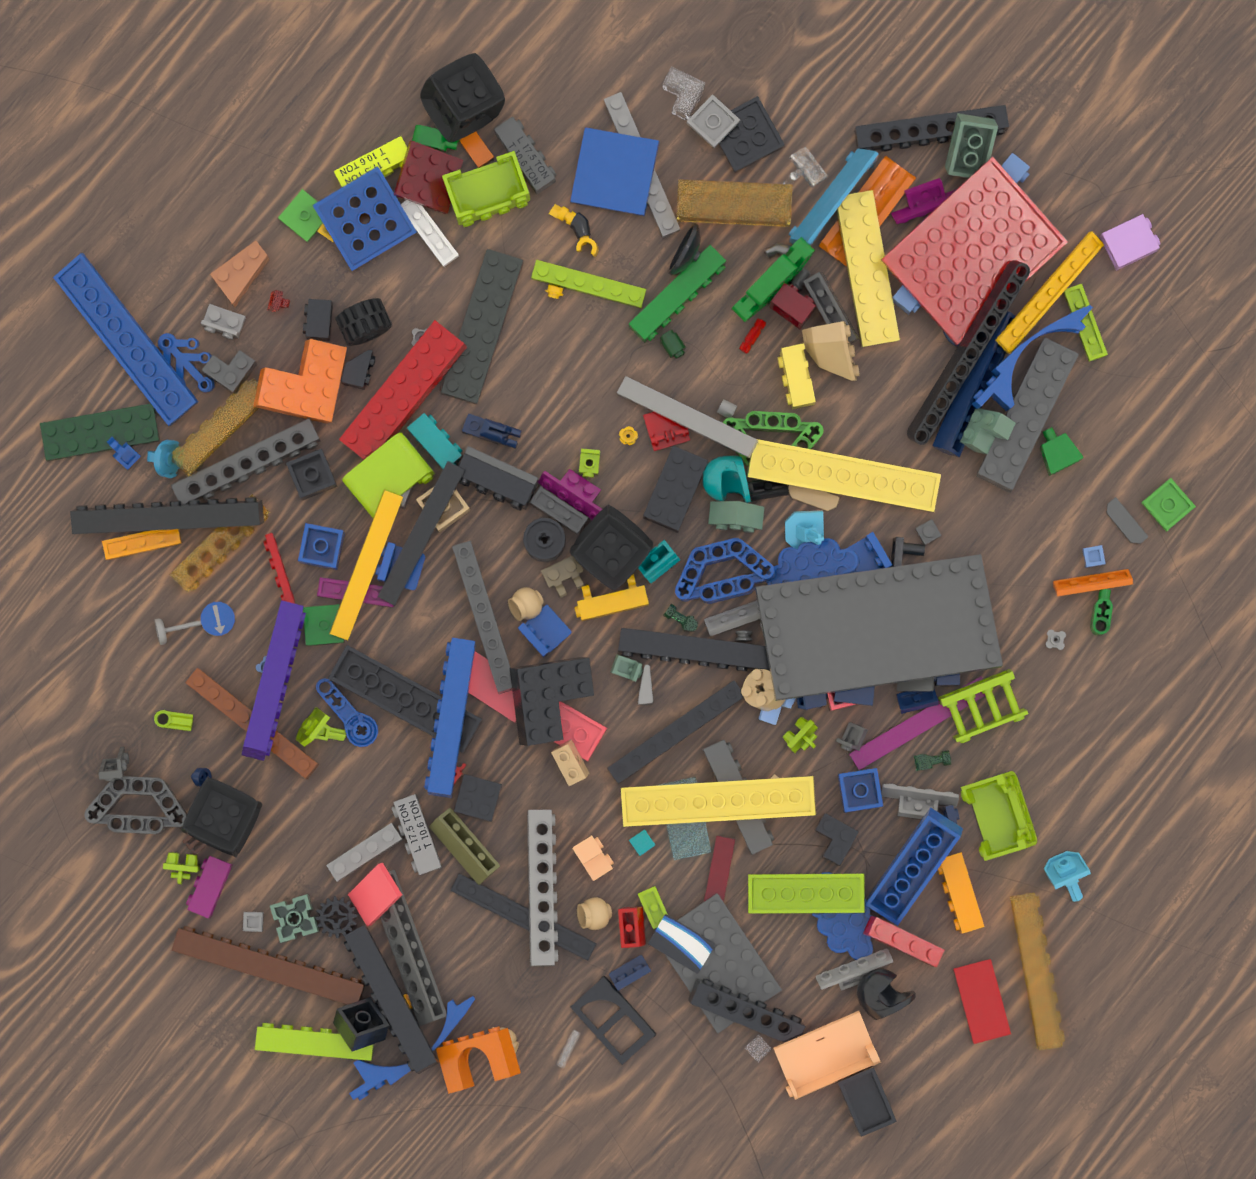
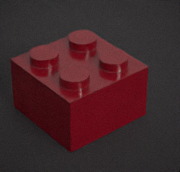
[770,283,816,330]

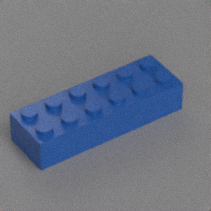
[865,807,963,926]

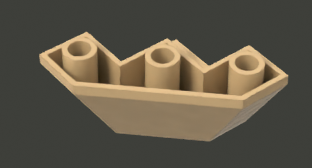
[802,321,860,381]

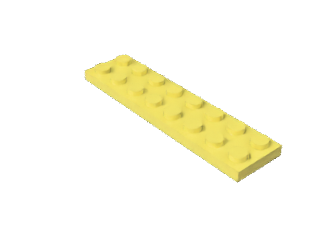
[837,190,900,347]

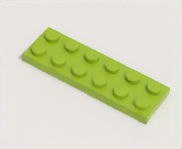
[748,874,865,914]

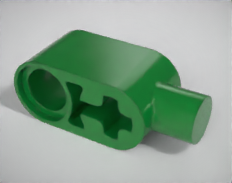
[412,125,459,153]
[1090,589,1113,636]

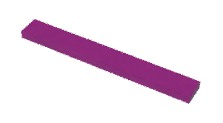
[849,676,985,771]

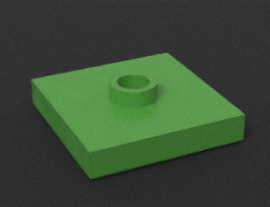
[278,189,322,243]
[1141,478,1196,532]

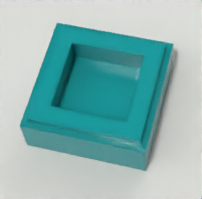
[629,829,655,856]

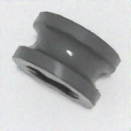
[735,631,753,641]

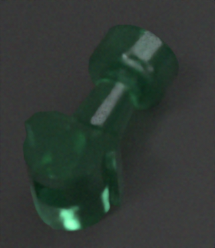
[663,603,698,633]
[914,750,951,771]

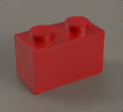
[618,906,646,948]

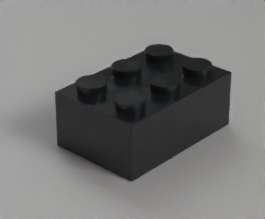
[837,1066,897,1137]

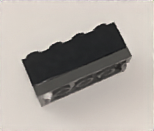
[459,446,539,511]

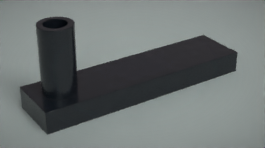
[891,537,925,567]

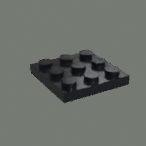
[719,96,785,173]

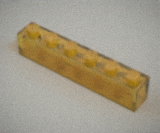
[172,378,259,477]

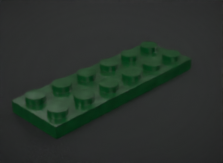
[40,403,160,461]

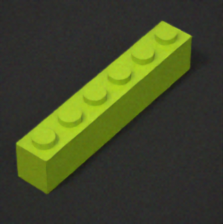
[255,1023,374,1061]

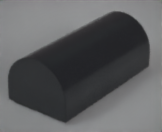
[748,480,789,502]

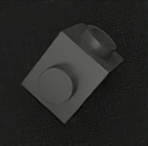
[836,722,868,752]

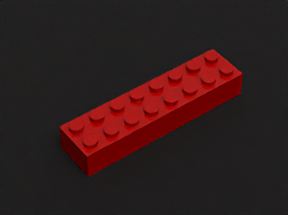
[339,320,467,460]

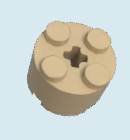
[741,669,785,711]

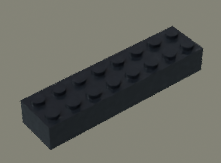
[328,645,483,754]

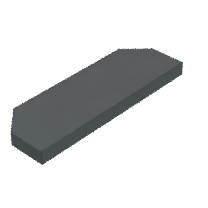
[1106,497,1148,544]

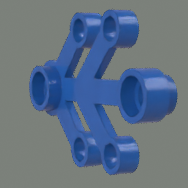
[158,333,215,392]

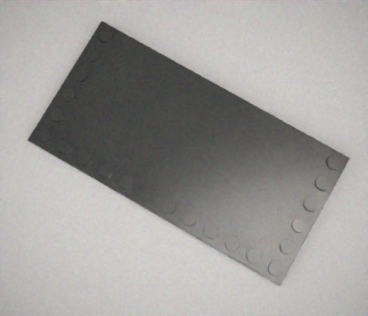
[755,554,1003,701]

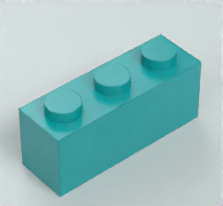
[407,413,463,469]

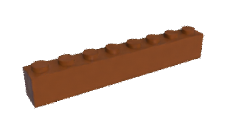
[185,668,320,779]

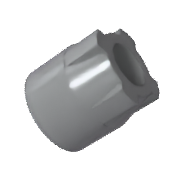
[717,399,737,418]

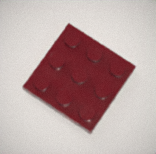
[394,141,463,214]

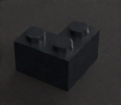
[815,813,859,866]

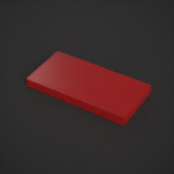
[953,959,1011,1044]

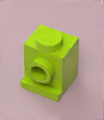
[579,449,600,478]

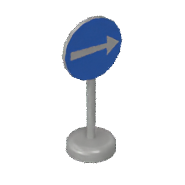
[154,602,235,645]

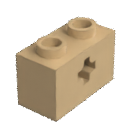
[551,739,589,786]

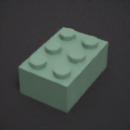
[945,113,998,178]

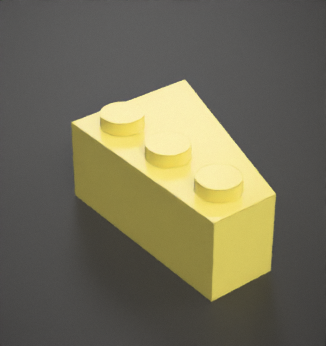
[777,343,816,409]

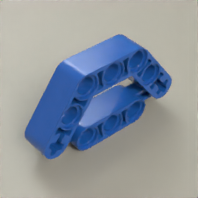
[675,538,776,604]

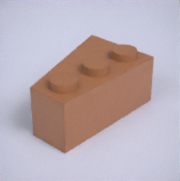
[210,241,270,308]

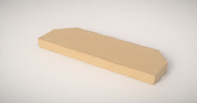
[788,485,840,511]

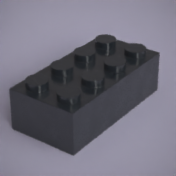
[643,446,708,533]

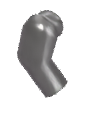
[765,243,791,258]

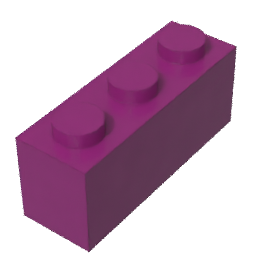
[186,856,233,918]

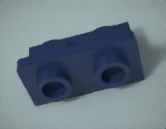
[609,955,651,991]

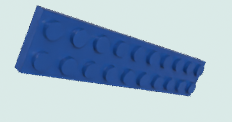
[53,253,199,426]

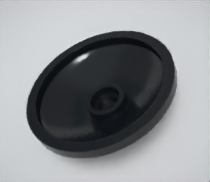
[668,223,701,275]

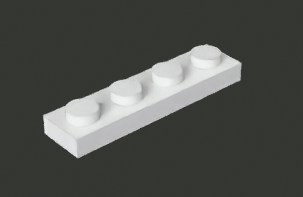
[401,200,459,267]

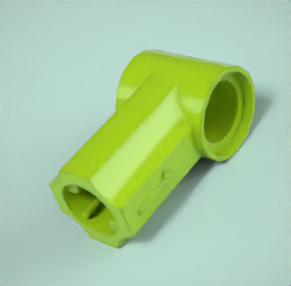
[154,710,193,731]

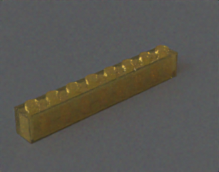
[1010,892,1065,1050]

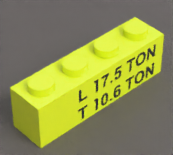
[334,136,407,187]

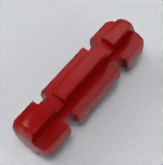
[739,318,766,354]

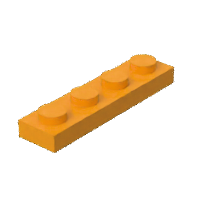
[102,529,182,560]

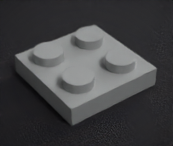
[686,94,740,148]

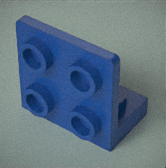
[846,532,892,573]
[518,605,572,658]

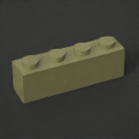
[429,808,500,885]

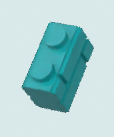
[638,540,681,583]

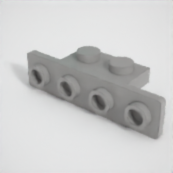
[881,784,959,819]
[816,949,893,991]

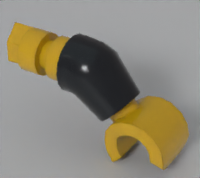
[549,204,599,257]

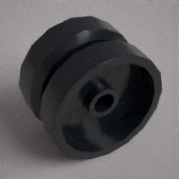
[523,518,566,562]

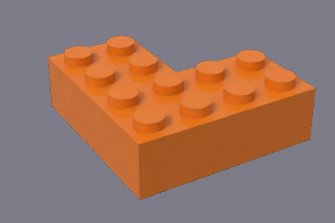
[253,339,347,424]

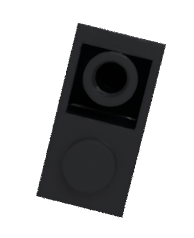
[341,350,376,390]

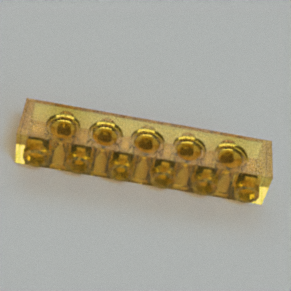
[169,494,269,592]

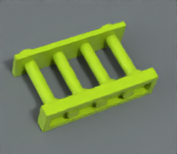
[938,669,1028,743]

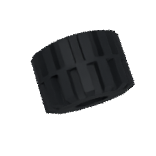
[335,298,392,346]

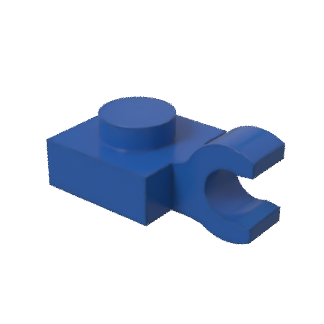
[107,437,141,470]

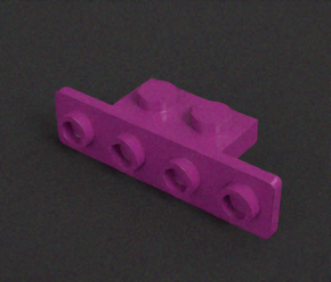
[891,178,956,224]
[538,469,602,520]

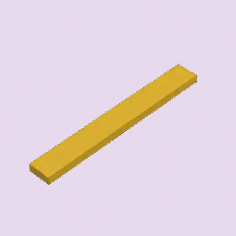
[995,231,1104,353]
[330,490,403,640]

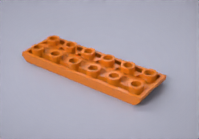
[819,156,916,267]

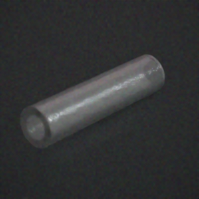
[556,1029,581,1068]

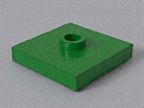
[303,604,345,646]

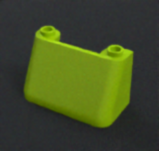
[342,433,435,518]
[961,771,1037,861]

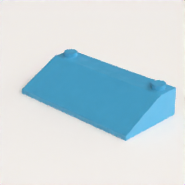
[789,148,879,246]

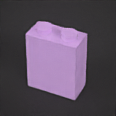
[1100,214,1160,271]

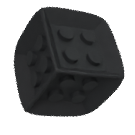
[420,53,505,142]
[570,504,653,591]
[181,777,263,858]

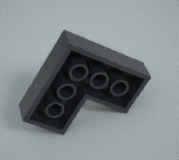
[509,657,594,746]

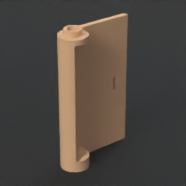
[773,1011,881,1100]

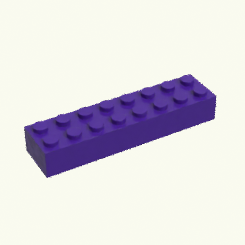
[242,600,306,761]

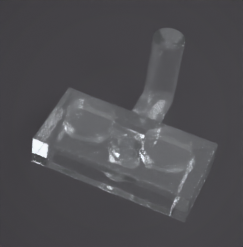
[783,146,828,188]

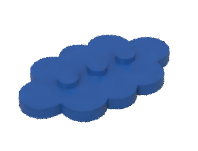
[767,538,860,585]
[811,872,873,960]

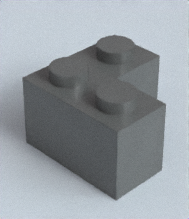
[202,350,257,395]

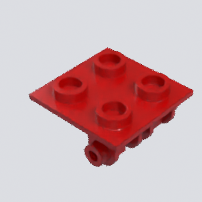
[643,412,690,451]

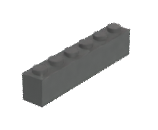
[703,740,774,855]

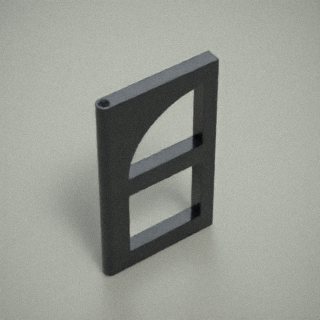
[571,976,657,1065]

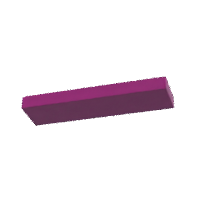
[317,577,393,608]

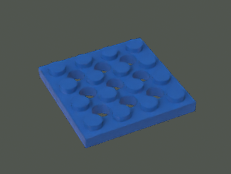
[312,166,417,271]

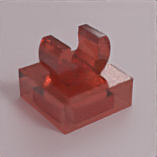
[267,290,290,312]

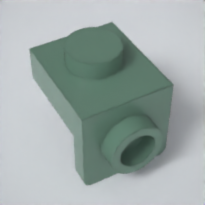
[610,654,643,682]

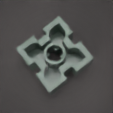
[270,894,320,943]

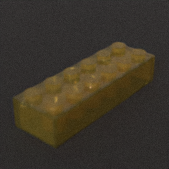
[676,179,793,227]

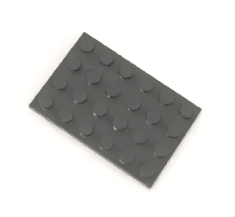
[666,893,782,1033]

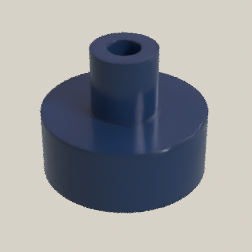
[191,768,212,787]

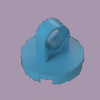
[147,439,184,478]

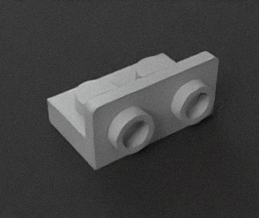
[201,304,246,340]

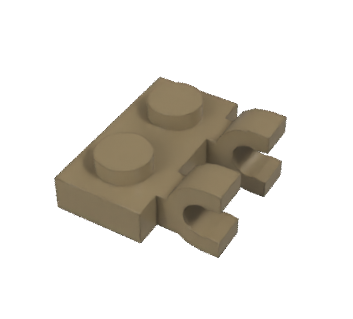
[541,556,584,598]

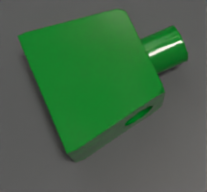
[1040,427,1084,476]

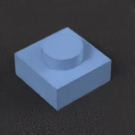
[1082,545,1106,568]

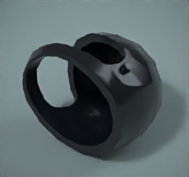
[856,968,916,1020]

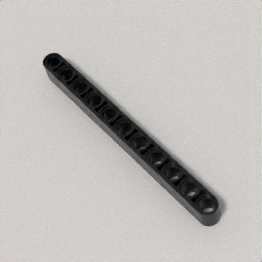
[907,260,1030,445]

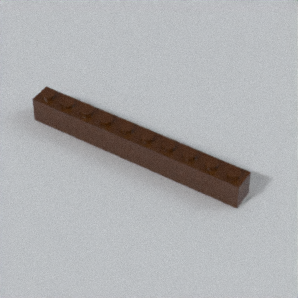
[171,926,365,1005]

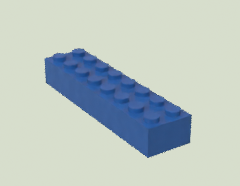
[424,638,476,798]

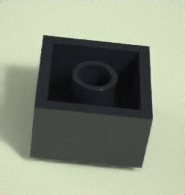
[286,448,338,501]
[454,774,502,822]
[333,997,390,1052]

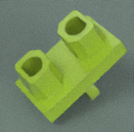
[783,717,818,753]
[163,852,201,884]

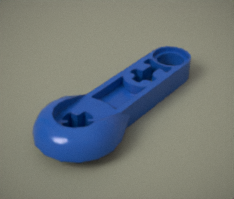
[316,678,378,747]

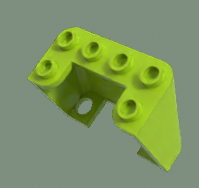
[442,151,530,227]

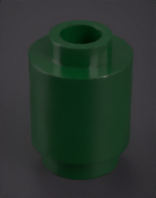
[660,330,686,359]

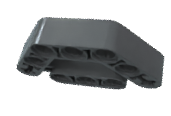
[84,776,187,834]

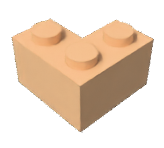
[573,836,614,881]

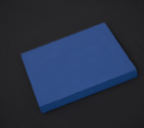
[570,128,659,216]

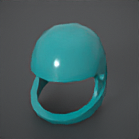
[703,455,751,503]

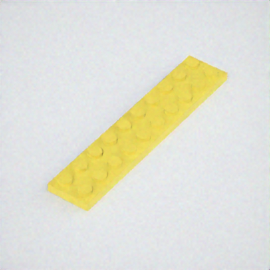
[747,439,941,512]
[621,776,816,827]

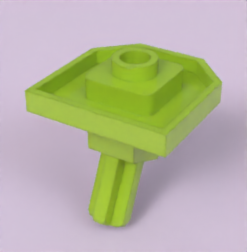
[295,707,346,747]

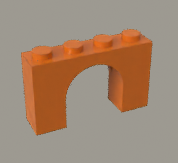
[436,1026,521,1094]

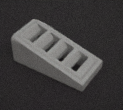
[638,665,653,705]

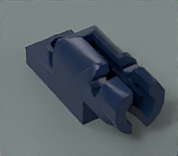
[462,413,522,449]

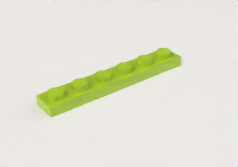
[531,260,646,308]

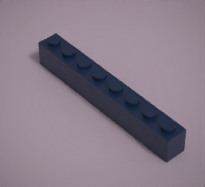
[932,311,1016,458]

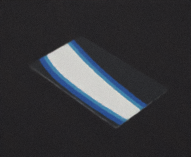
[648,914,715,974]

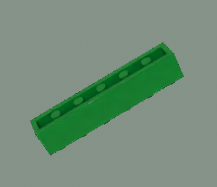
[629,245,726,343]

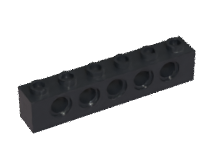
[688,978,806,1043]

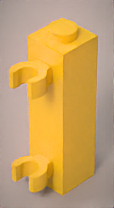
[574,574,649,621]

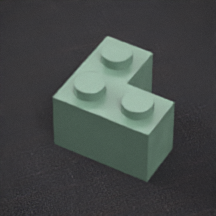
[960,408,1016,454]
[708,501,764,533]

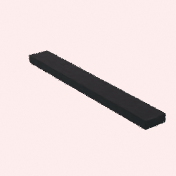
[378,461,465,606]
[450,874,597,961]

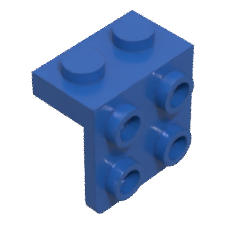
[375,542,425,590]

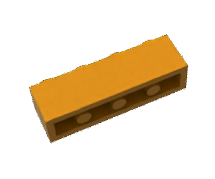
[937,852,984,934]

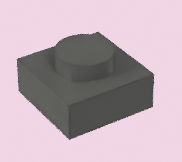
[915,519,942,545]

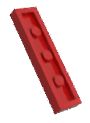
[263,533,296,604]

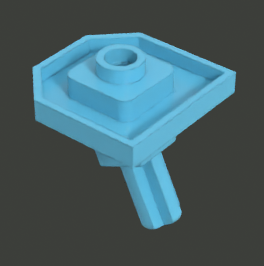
[785,511,824,549]
[1044,851,1091,902]

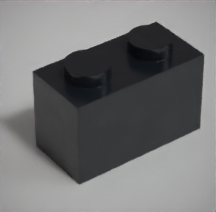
[303,299,333,341]

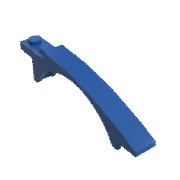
[972,305,1093,411]
[349,996,476,1101]

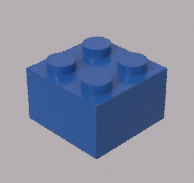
[298,523,345,570]
[837,768,883,813]

